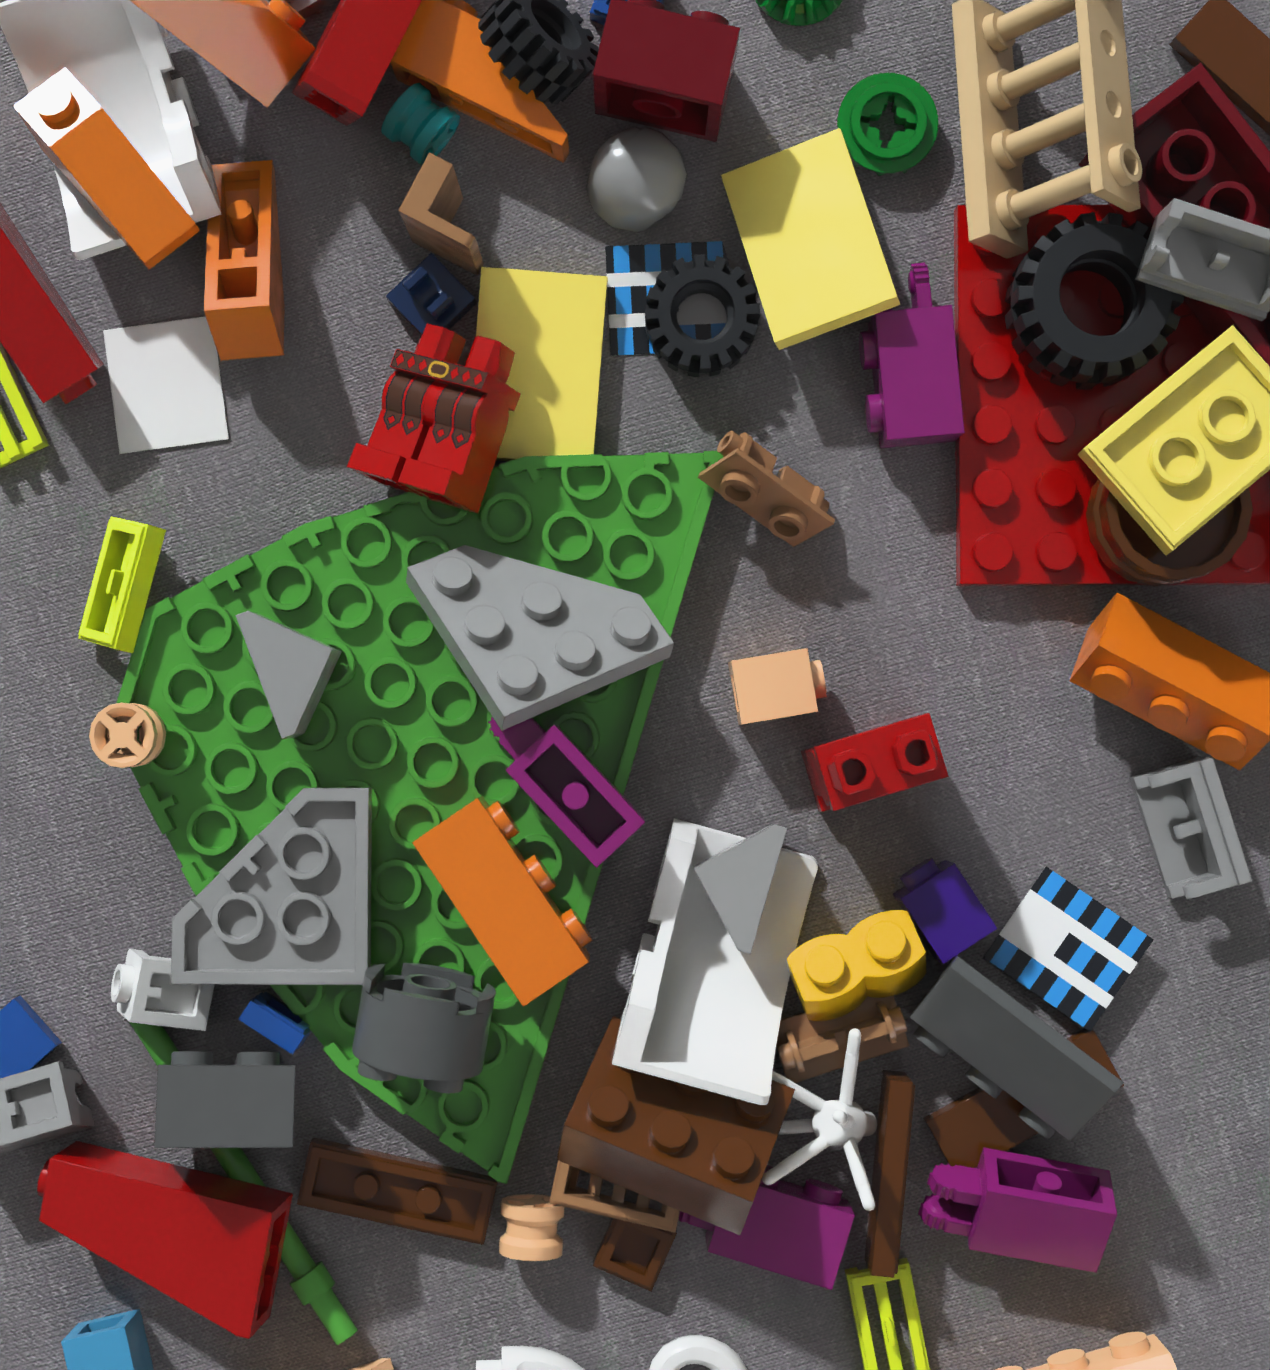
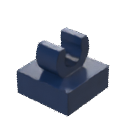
[386,253,477,336]

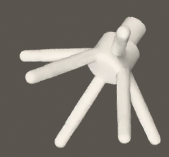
[762,1028,877,1211]

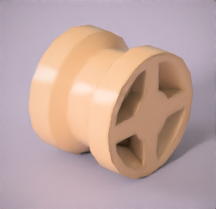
[89,702,166,768]
[499,1194,565,1261]

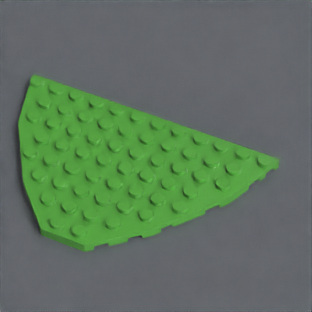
[117,451,723,1184]

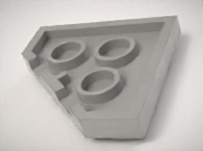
[406,545,674,731]
[171,788,372,985]

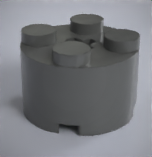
[352,963,496,1093]

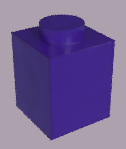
[893,858,997,964]

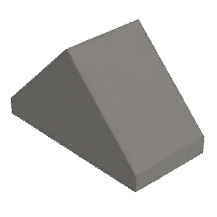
[235,611,342,739]
[693,824,787,954]

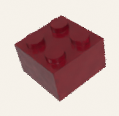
[593,0,740,142]

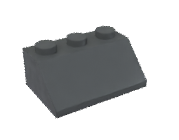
[910,956,1124,1141]

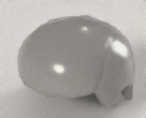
[586,127,688,232]

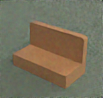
[398,152,484,275]

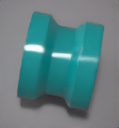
[381,83,461,166]

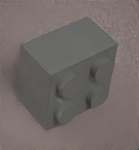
[154,1051,295,1148]

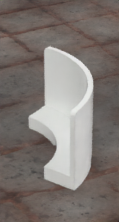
[0,0,221,260]
[612,818,818,1105]

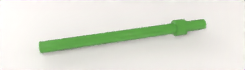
[129,1022,358,1345]

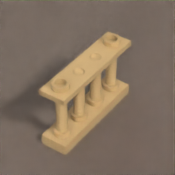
[952,0,1142,259]

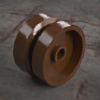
[1086,479,1253,587]

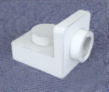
[111,949,215,1031]

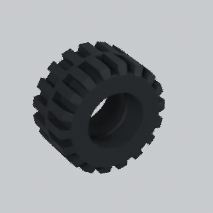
[1004,212,1184,390]

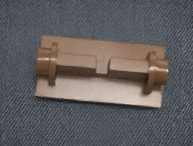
[698,431,835,547]
[776,996,910,1083]

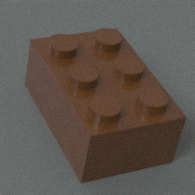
[557,1016,795,1235]

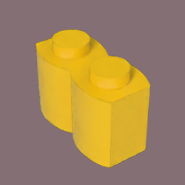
[787,910,926,1021]

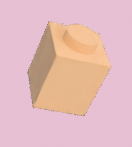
[728,648,826,725]

